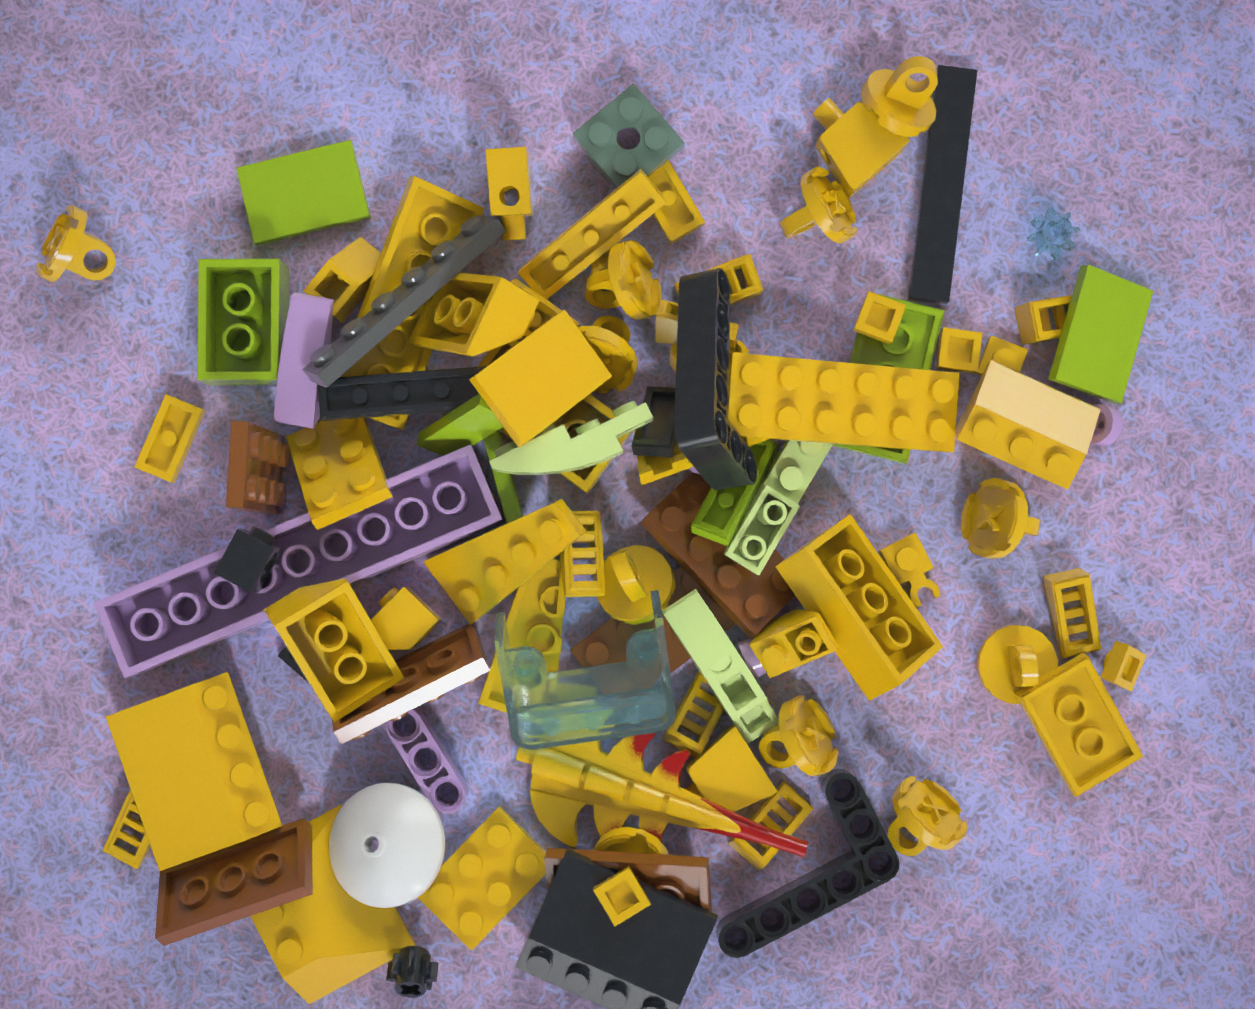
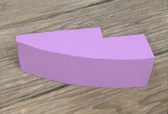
[274,292,334,429]

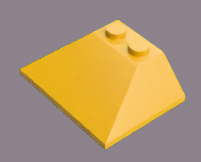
[250,804,416,1004]

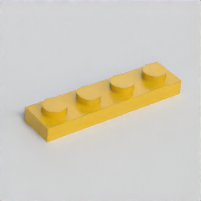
[517,169,666,300]

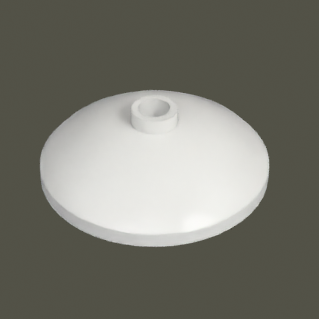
[329,783,445,908]

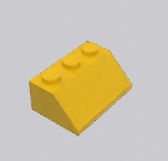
[408,273,540,357]
[956,359,1100,490]
[263,578,404,722]

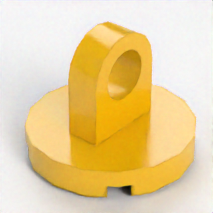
[861,56,938,137]
[779,166,857,244]
[36,205,116,283]
[585,240,662,320]
[578,315,638,393]
[961,478,1041,559]
[596,545,676,625]
[976,625,1058,704]
[759,695,839,776]
[888,776,968,856]

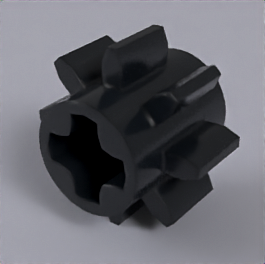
[386,946,439,998]

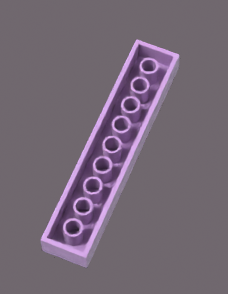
[94,444,505,678]

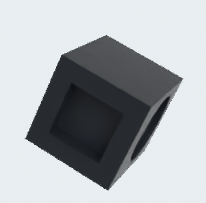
[214,526,283,593]

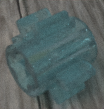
[1026,208,1080,260]

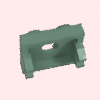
[572,83,685,189]

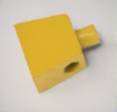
[812,98,910,199]
[485,147,533,241]
[684,724,778,812]

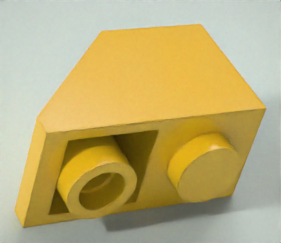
[303,237,381,324]
[370,586,442,650]
[749,609,840,678]

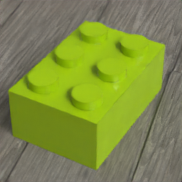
[197,259,289,386]

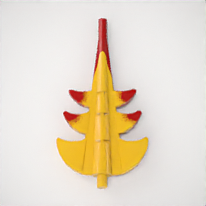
[516,704,809,858]

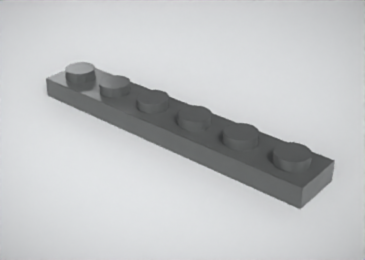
[302,216,506,388]

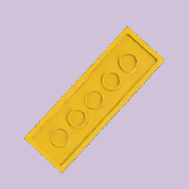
[340,176,484,430]
[728,352,960,453]

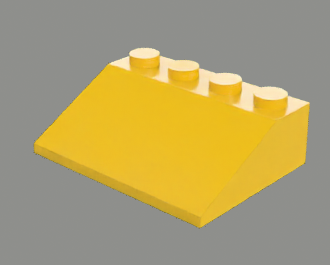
[105,672,282,871]

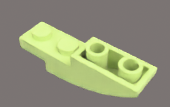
[489,401,653,475]
[724,440,833,575]
[661,589,779,745]

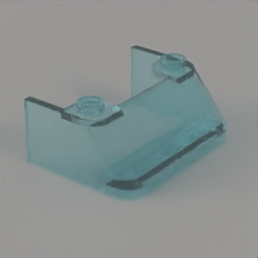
[494,590,676,750]

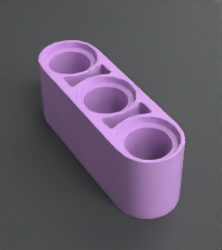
[386,707,468,813]

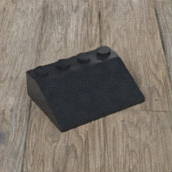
[515,848,718,1009]

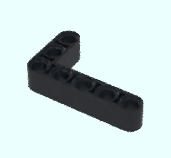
[674,268,757,490]
[716,769,900,958]

